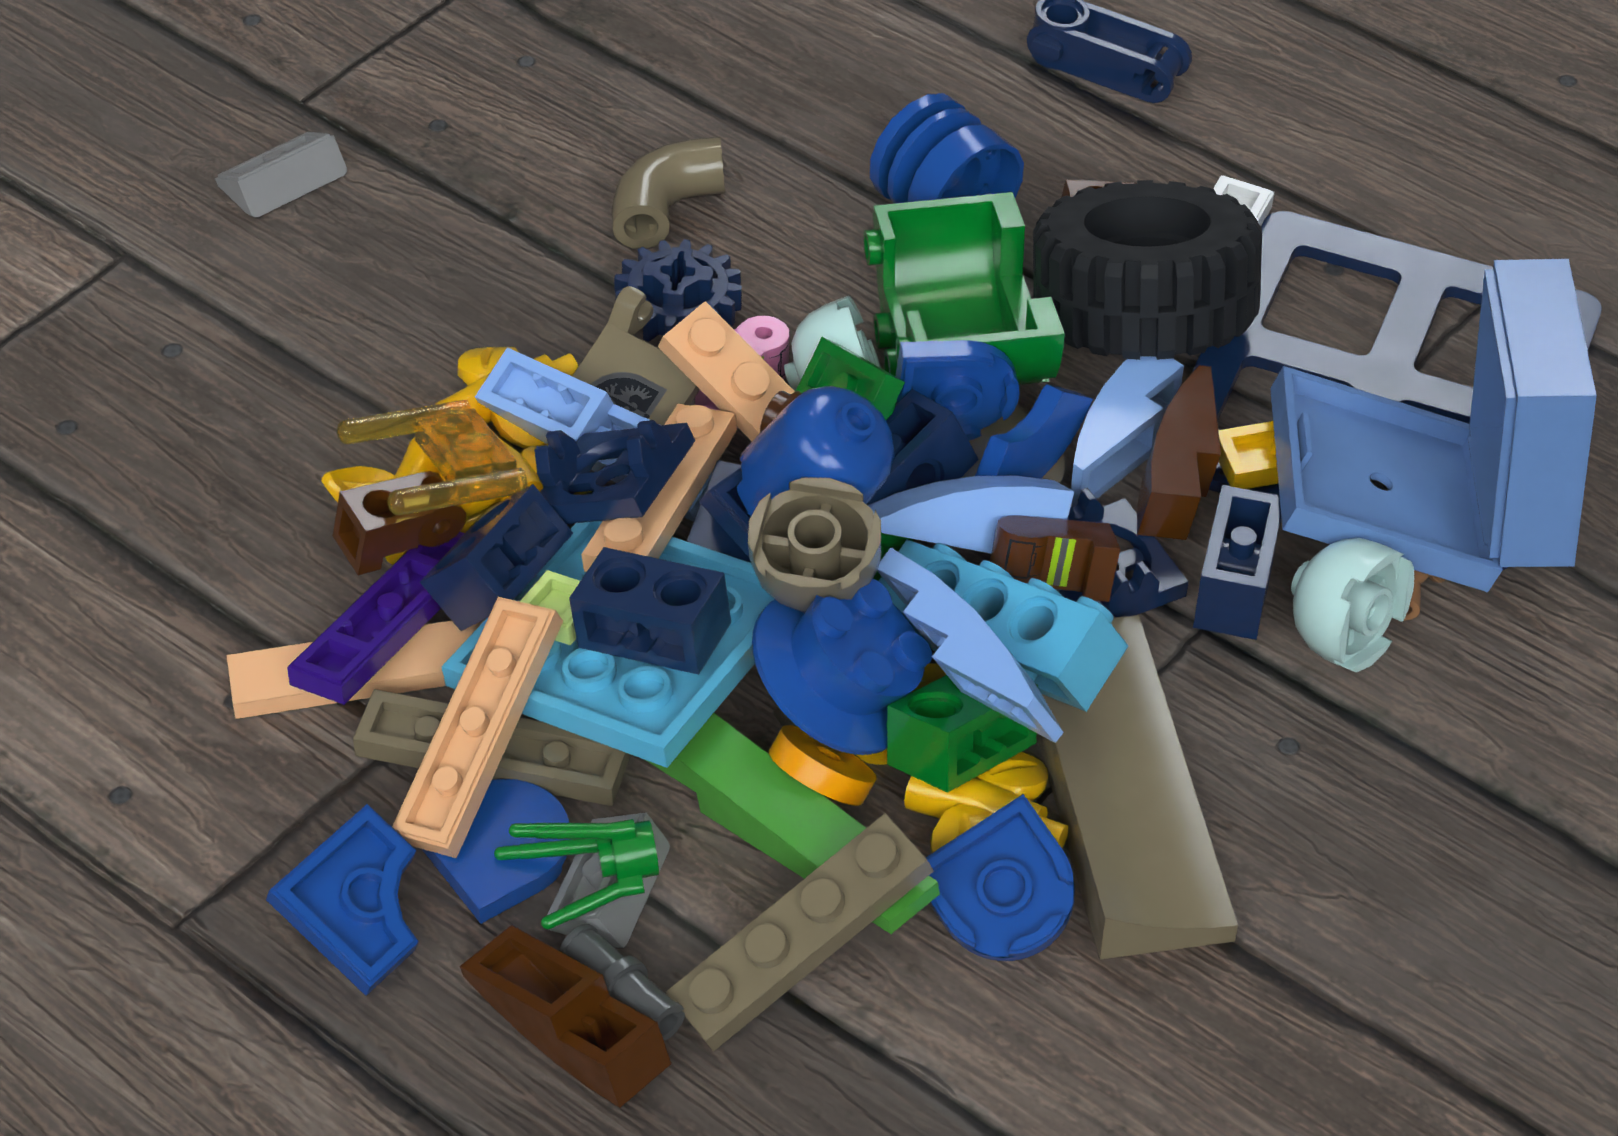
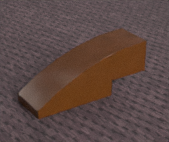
[1137,365,1221,540]
[460,925,671,1108]

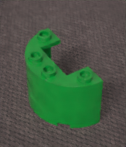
[863,192,1065,385]

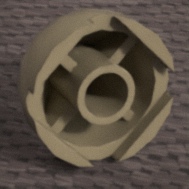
[748,478,881,613]

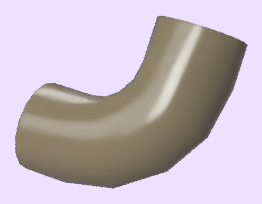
[612,137,725,249]

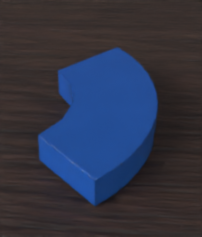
[975,384,1093,479]

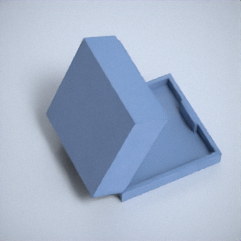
[1270,259,1597,592]

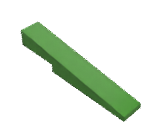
[645,713,940,934]

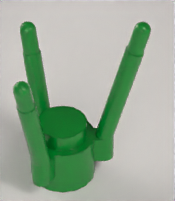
[494,819,659,929]

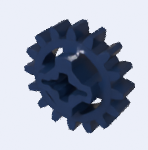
[614,239,742,342]

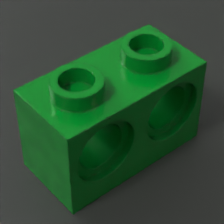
[886,675,1038,793]

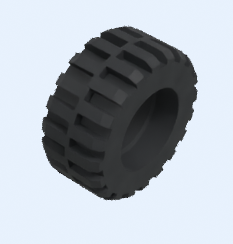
[1033,180,1262,360]

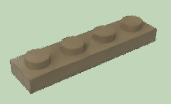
[353,689,631,807]
[666,813,934,1052]

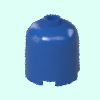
[737,386,895,516]

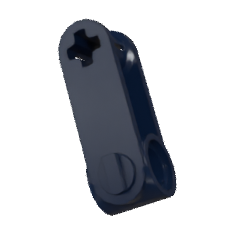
[1027,0,1192,103]

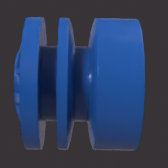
[870,93,1024,204]

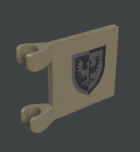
[572,286,700,425]

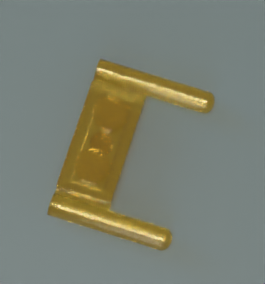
[336,399,528,516]

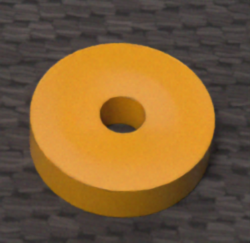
[769,725,877,806]

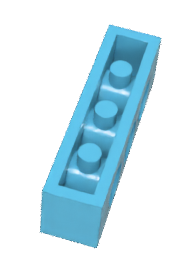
[879,539,1128,712]

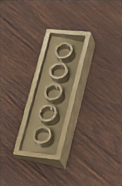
[1037,615,1238,960]

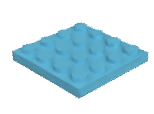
[442,521,774,768]

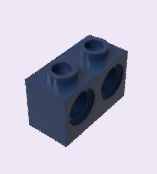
[420,484,573,631]
[569,547,731,675]

